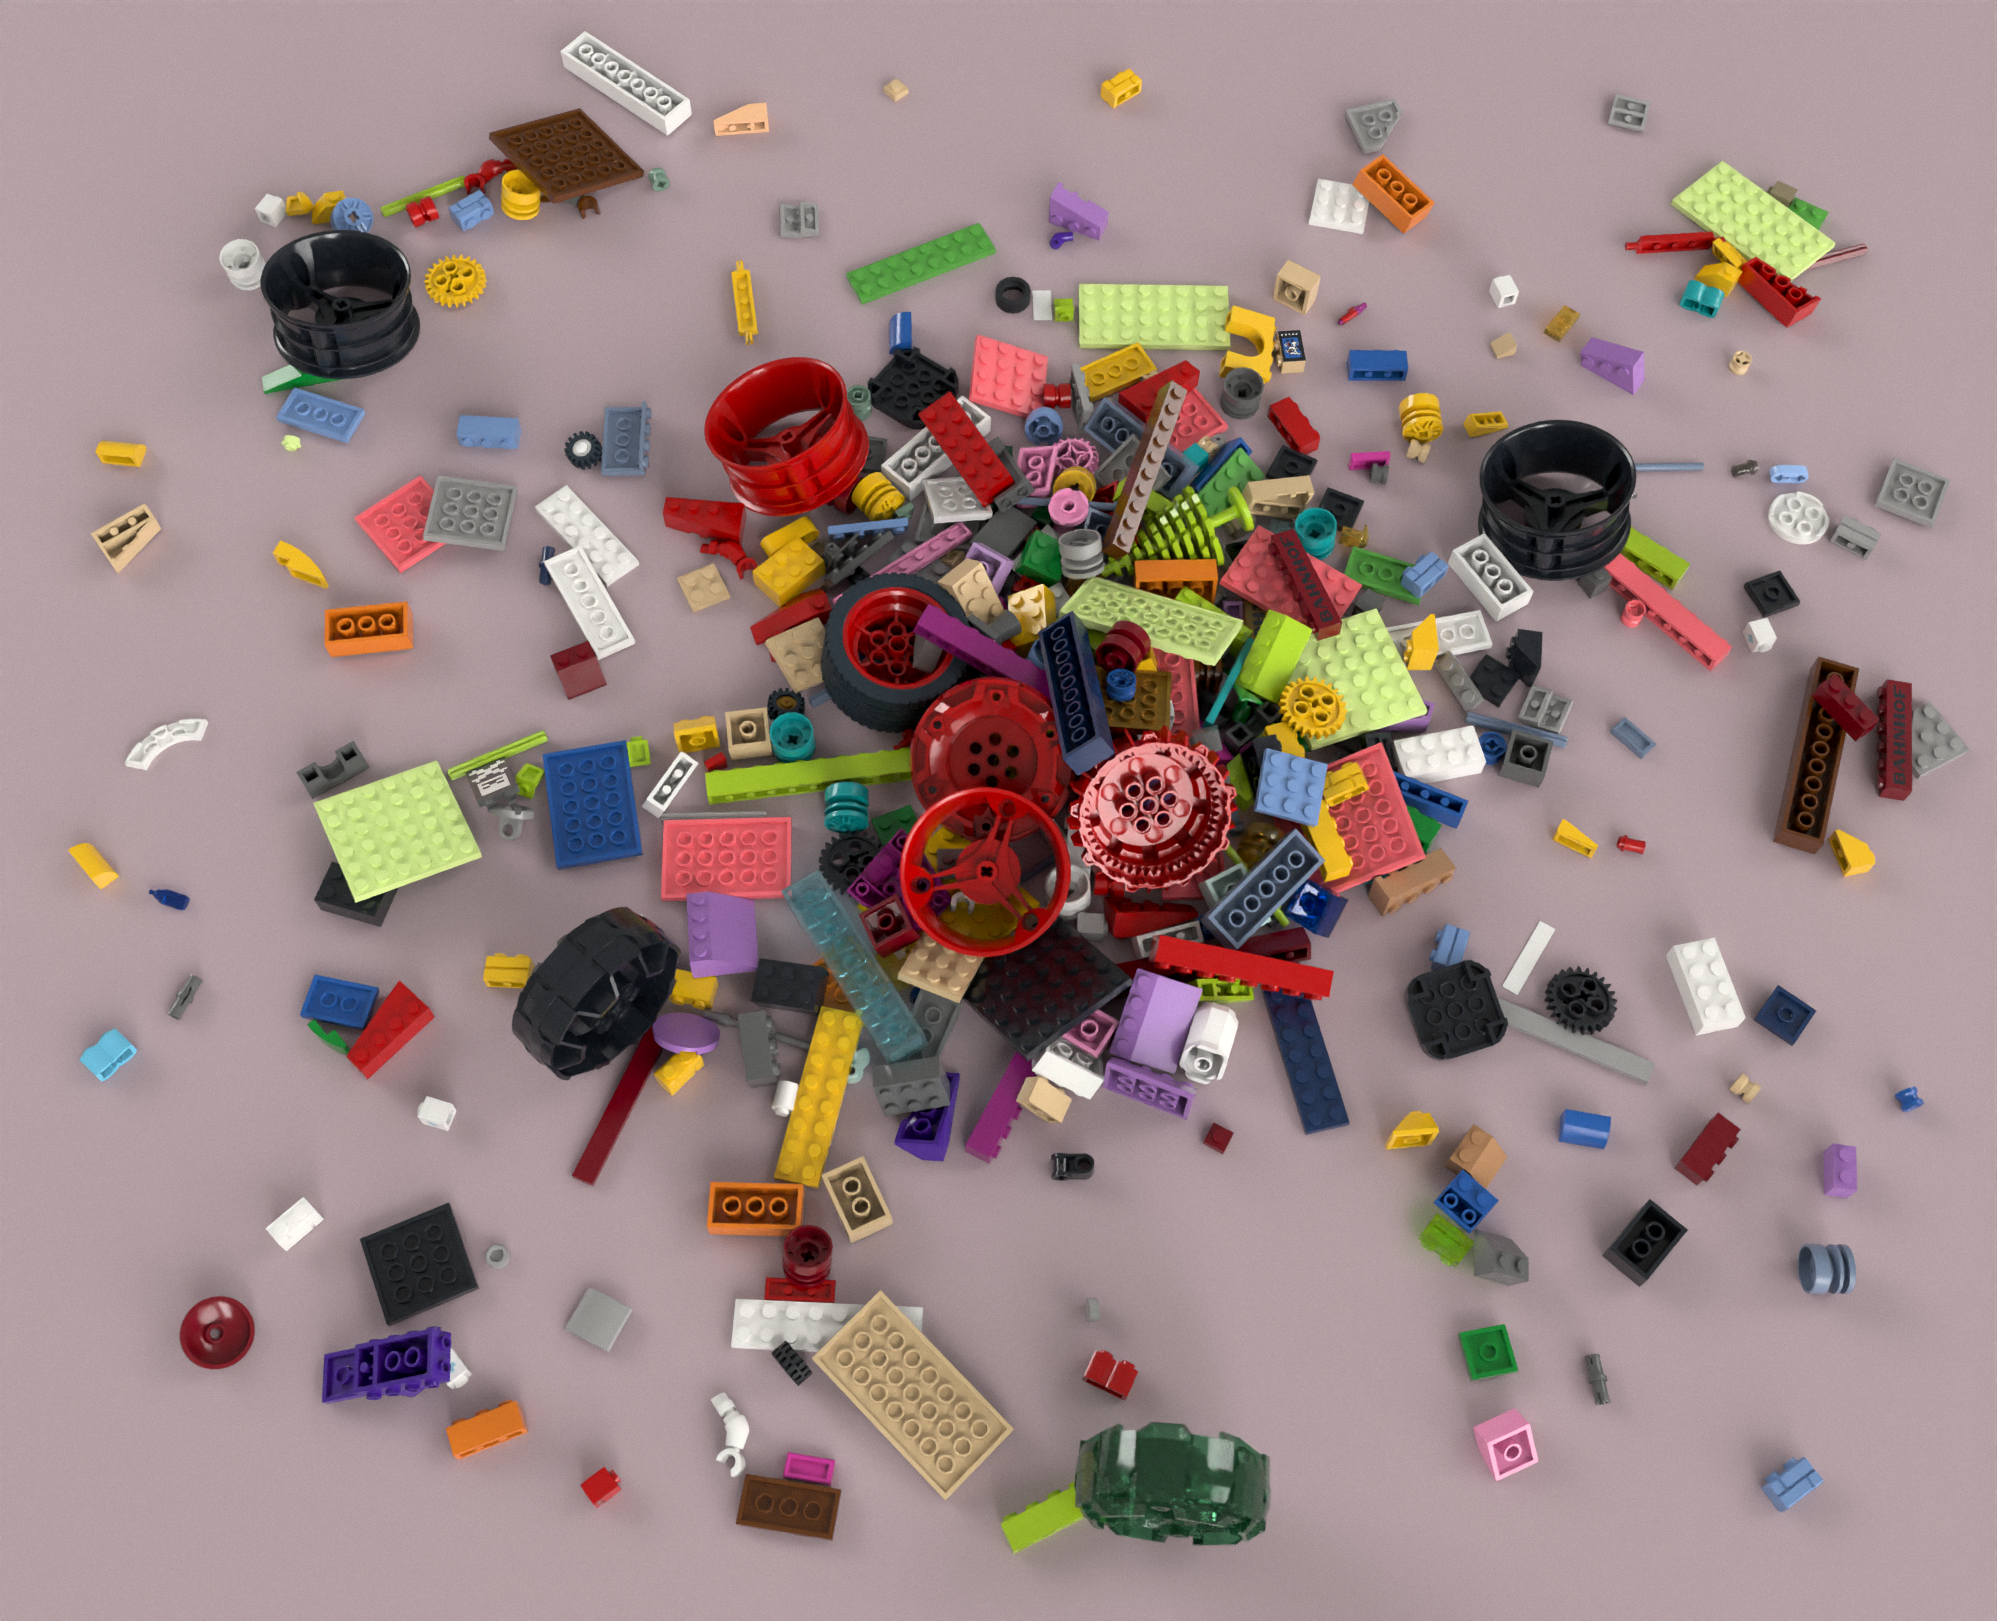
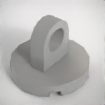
[491,803,534,840]

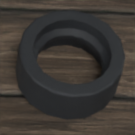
[995,277,1031,314]
[1197,691,1231,730]

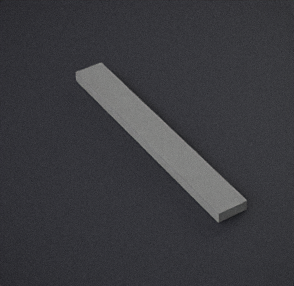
[1497,997,1655,1084]

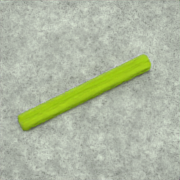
[380,175,465,217]
[447,730,548,780]

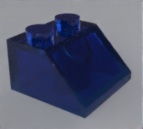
[1284,879,1348,938]

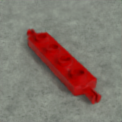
[1625,232,1725,254]

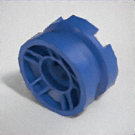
[1106,669,1137,701]
[1478,732,1507,765]

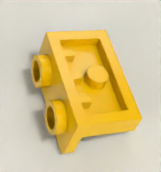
[1712,238,1747,270]

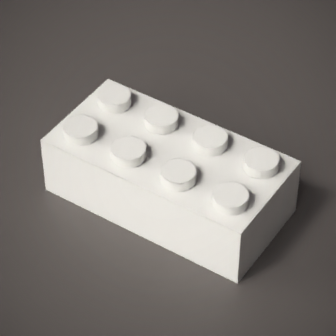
[1448,533,1534,622]
[1392,725,1486,784]
[1666,937,1746,1035]

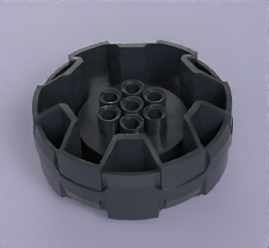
[512,907,682,1081]

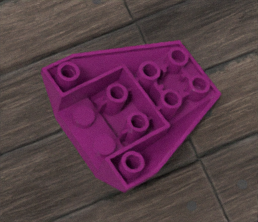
[846,828,952,931]

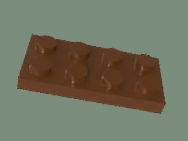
[736,1474,842,1541]

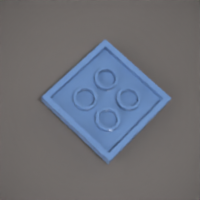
[1254,748,1328,827]

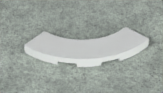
[124,719,208,770]

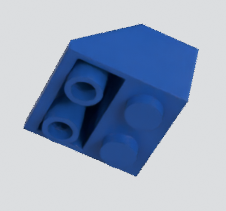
[1433,1169,1499,1234]

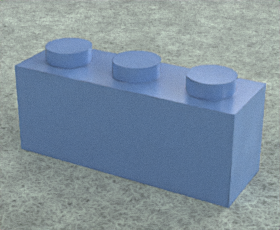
[456,415,522,449]

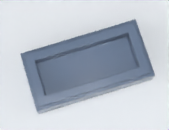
[1610,717,1656,759]

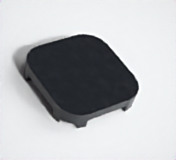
[868,347,959,430]
[1404,960,1508,1061]

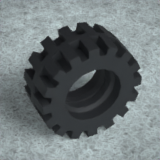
[771,1341,813,1386]

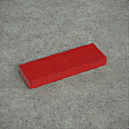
[764,1277,836,1303]

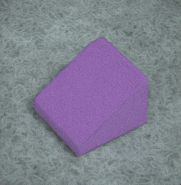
[1222,601,1243,620]

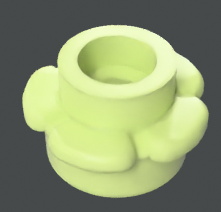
[281,435,301,451]

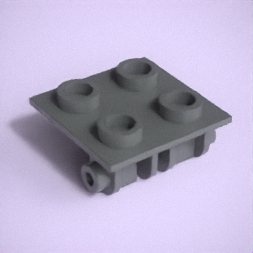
[821,533,859,574]

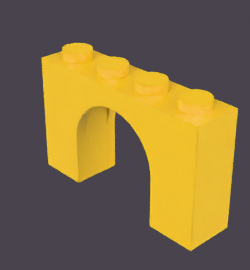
[1219,305,1277,385]

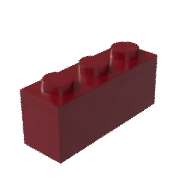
[1812,674,1880,742]
[1674,1113,1741,1185]

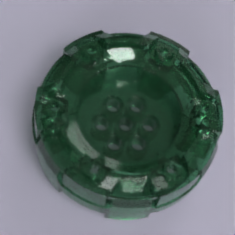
[1074,1422,1271,1546]

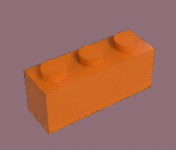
[446,1400,528,1460]

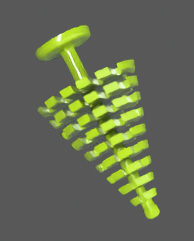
[1099,484,1254,578]

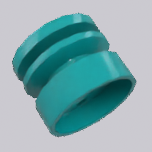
[1294,508,1337,560]
[770,712,816,763]
[824,782,869,834]

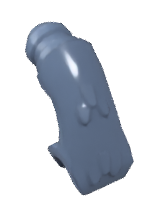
[1229,799,1244,837]

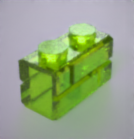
[1418,1213,1474,1268]

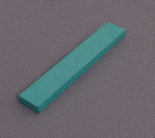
[1202,637,1254,728]

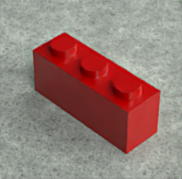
[1267,397,1320,455]

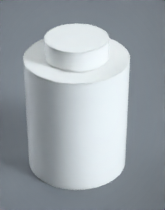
[772,1081,799,1117]

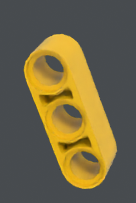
[760,516,819,558]

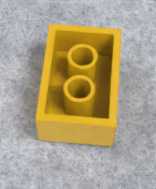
[752,536,826,607]
[1008,584,1057,659]

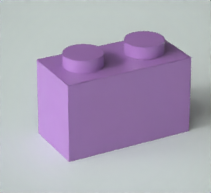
[1824,1143,1857,1198]

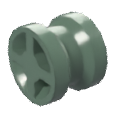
[648,168,670,191]

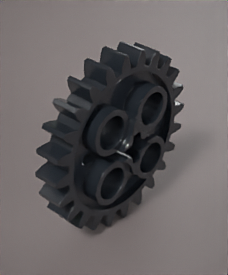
[819,830,883,897]
[1544,966,1617,1035]

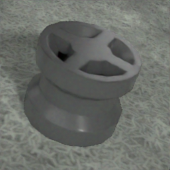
[1370,463,1389,485]

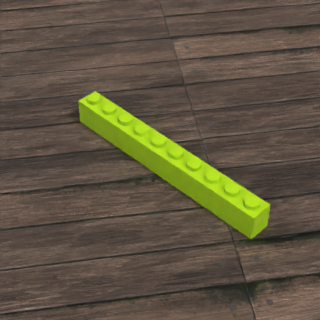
[705,747,912,805]

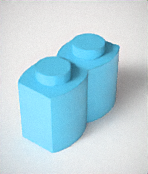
[79,1028,138,1082]

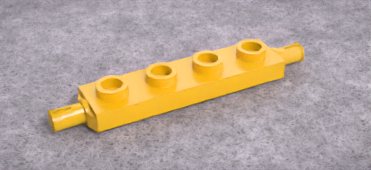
[731,260,758,345]

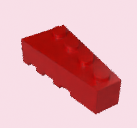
[346,980,435,1079]

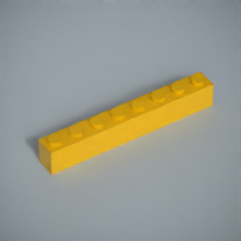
[1263,721,1353,882]

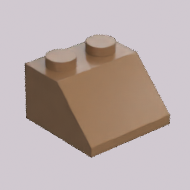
[1444,1124,1507,1189]

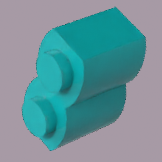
[1679,280,1725,318]

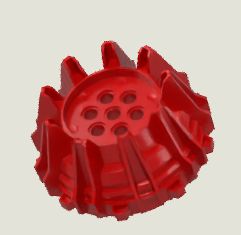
[1066,725,1237,893]

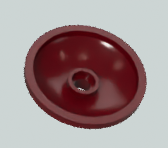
[179,1296,255,1370]

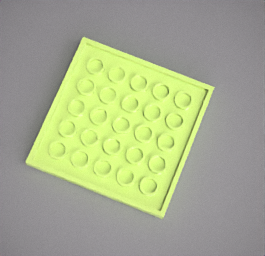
[1287,609,1427,750]
[313,760,482,903]

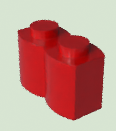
[1082,1350,1138,1401]

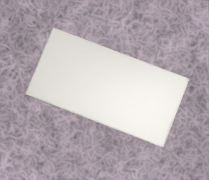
[1032,290,1052,320]

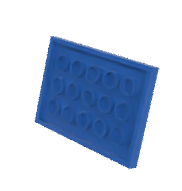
[543,740,643,870]

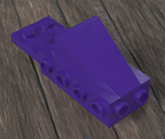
[322,1326,452,1404]

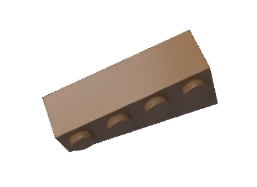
[1368,848,1456,916]

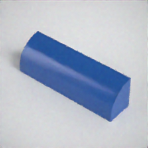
[1189,437,1253,494]

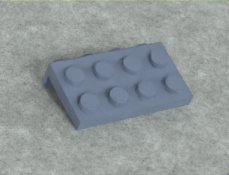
[601,401,652,476]

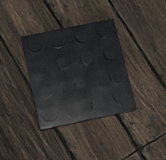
[360,1202,479,1326]

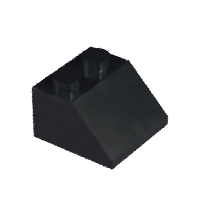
[1505,629,1543,687]

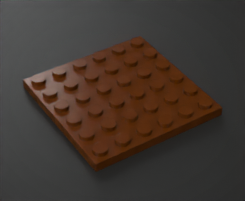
[489,108,644,204]

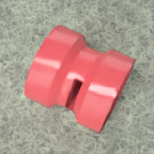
[1620,600,1646,627]

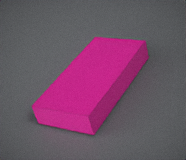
[1348,451,1391,470]
[783,1452,835,1486]

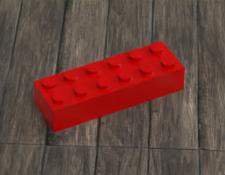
[918,391,1016,508]

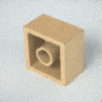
[1272,260,1321,315]
[725,707,773,761]

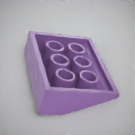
[687,891,759,978]
[1109,968,1203,1074]
[1102,1057,1197,1120]

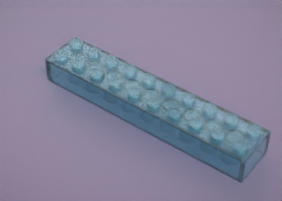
[781,869,928,1064]

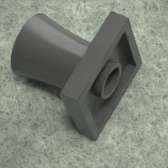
[967,610,1022,646]

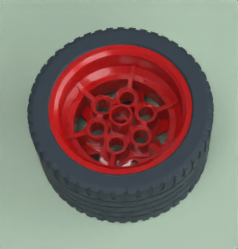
[821,572,970,733]

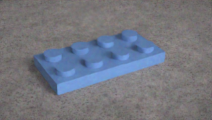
[276,387,365,444]
[828,518,909,542]

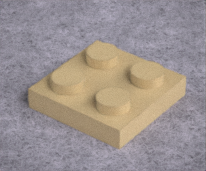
[677,563,730,613]

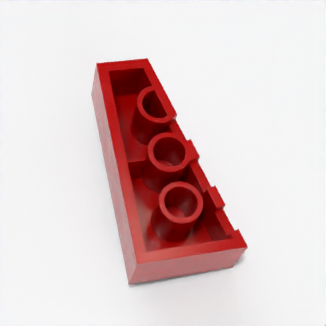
[1738,257,1821,328]
[1118,360,1200,424]
[663,497,747,546]

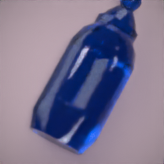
[149,889,190,910]

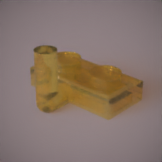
[870,946,913,994]

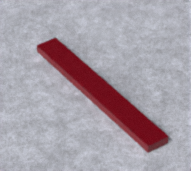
[572,1026,664,1186]

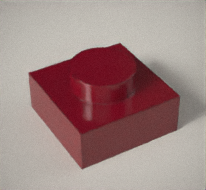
[1203,1123,1234,1154]

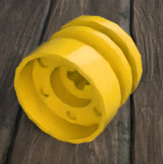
[501,170,541,220]
[1399,393,1444,444]
[1053,466,1097,502]
[851,472,904,522]

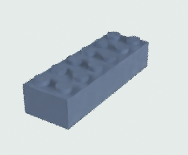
[1084,397,1200,498]
[1200,829,1325,950]

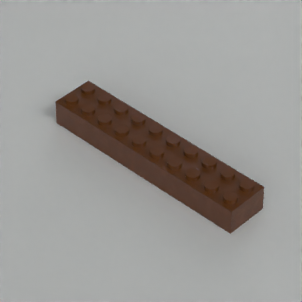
[1773,656,1859,855]

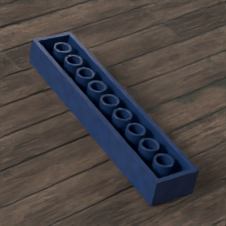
[1038,610,1115,775]

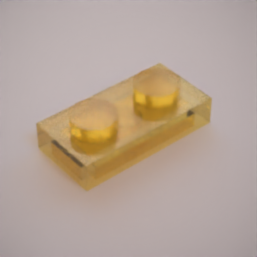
[1544,305,1580,343]

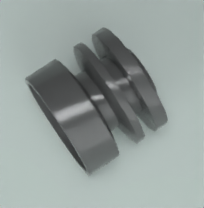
[1220,367,1264,420]

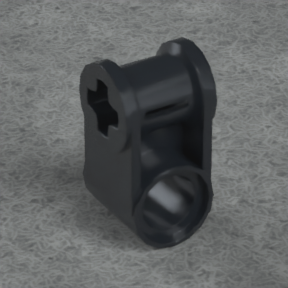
[1051,1153,1094,1181]

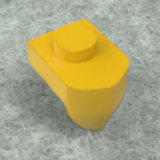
[285,191,314,216]

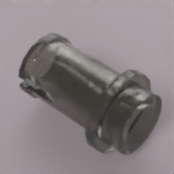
[1731,459,1759,478]

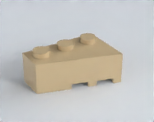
[1241,475,1315,519]
[91,503,161,574]

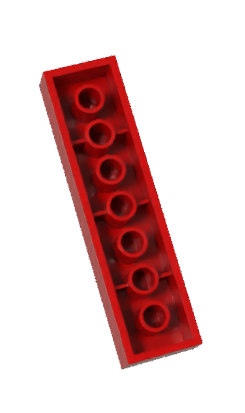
[1148,935,1334,1001]

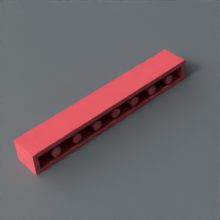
[1604,553,1732,671]

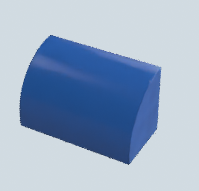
[889,312,912,354]
[1558,1109,1611,1149]

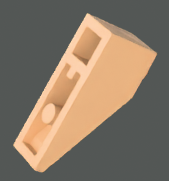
[714,103,769,136]

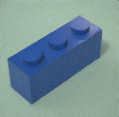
[1347,350,1408,381]

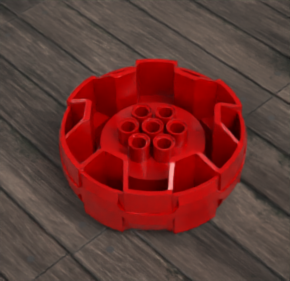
[909,677,1076,842]

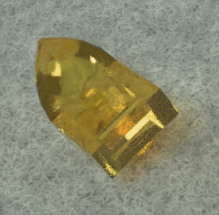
[1339,524,1369,549]

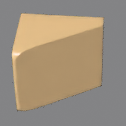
[1490,332,1517,359]
[940,550,966,569]

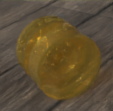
[1236,821,1285,869]

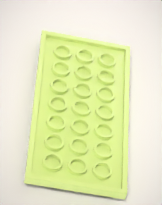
[1671,161,1835,282]
[1079,284,1230,351]
[1059,576,1243,666]

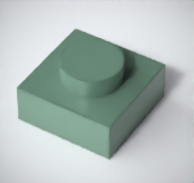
[892,502,915,521]

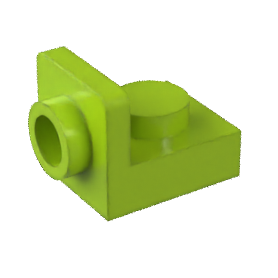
[1054,298,1074,322]
[626,736,651,767]
[515,763,545,799]

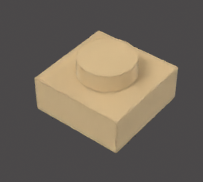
[883,78,908,102]

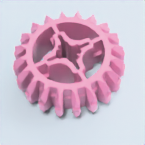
[1053,436,1100,485]

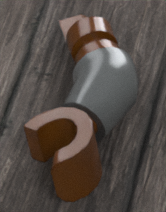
[540,195,601,219]

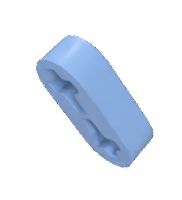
[1769,465,1808,483]

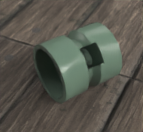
[847,385,872,421]

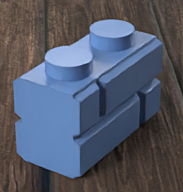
[448,190,494,231]
[1401,552,1449,599]
[1429,924,1470,970]
[1761,1457,1823,1512]

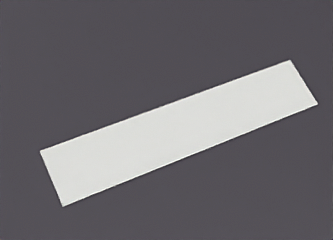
[1502,921,1555,995]

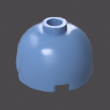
[1025,407,1063,446]

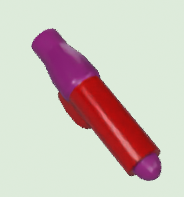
[1338,302,1367,325]

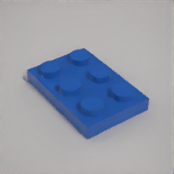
[300,975,380,1031]

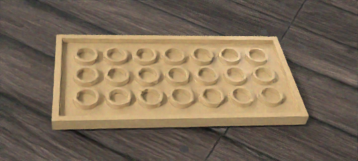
[812,1290,1014,1501]

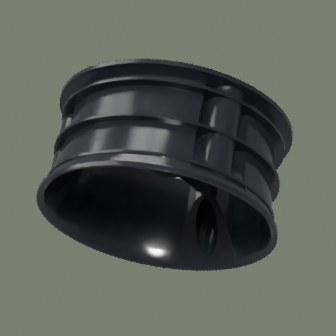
[260,230,420,379]
[1478,420,1637,581]

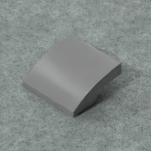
[1608,94,1651,132]
[779,201,819,238]
[1518,685,1573,734]
[565,1287,632,1352]

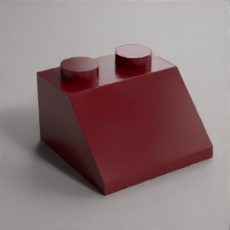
[550,640,607,700]
[859,893,921,959]

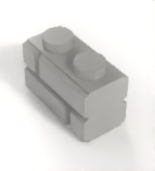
[1830,516,1881,559]

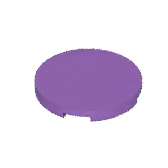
[652,1012,720,1055]

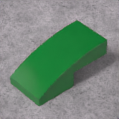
[307,1019,350,1055]

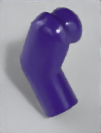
[1050,232,1073,249]

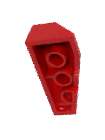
[750,587,832,645]
[1103,897,1199,939]

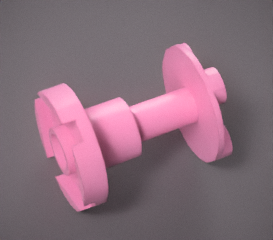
[1048,488,1089,536]

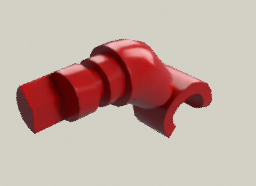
[464,158,518,195]
[700,540,758,580]

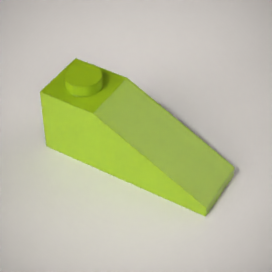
[1186,979,1254,1006]

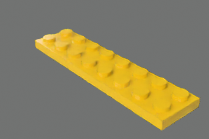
[774,1006,865,1189]

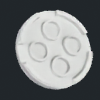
[1768,491,1829,544]

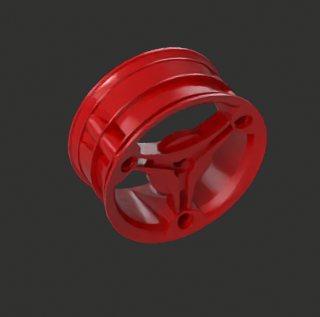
[704,357,869,516]
[900,787,1071,957]

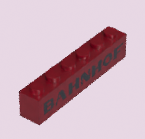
[1268,529,1342,641]
[1876,679,1912,801]

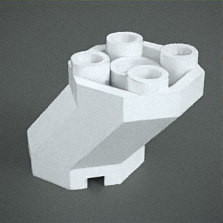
[1179,1002,1239,1084]

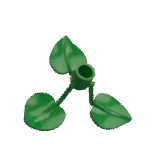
[1223,667,1266,724]

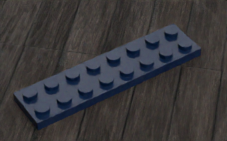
[1260,962,1350,1135]

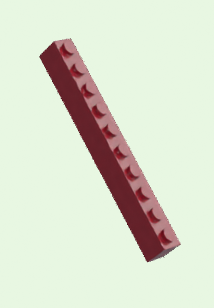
[1113,927,1311,999]

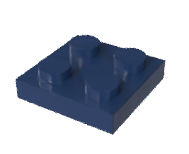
[1754,985,1817,1046]

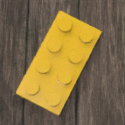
[1080,342,1157,402]

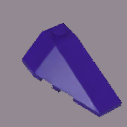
[894,1072,960,1161]

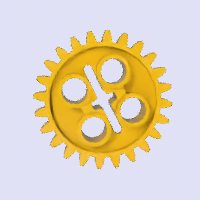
[424,254,487,308]
[1278,676,1347,740]

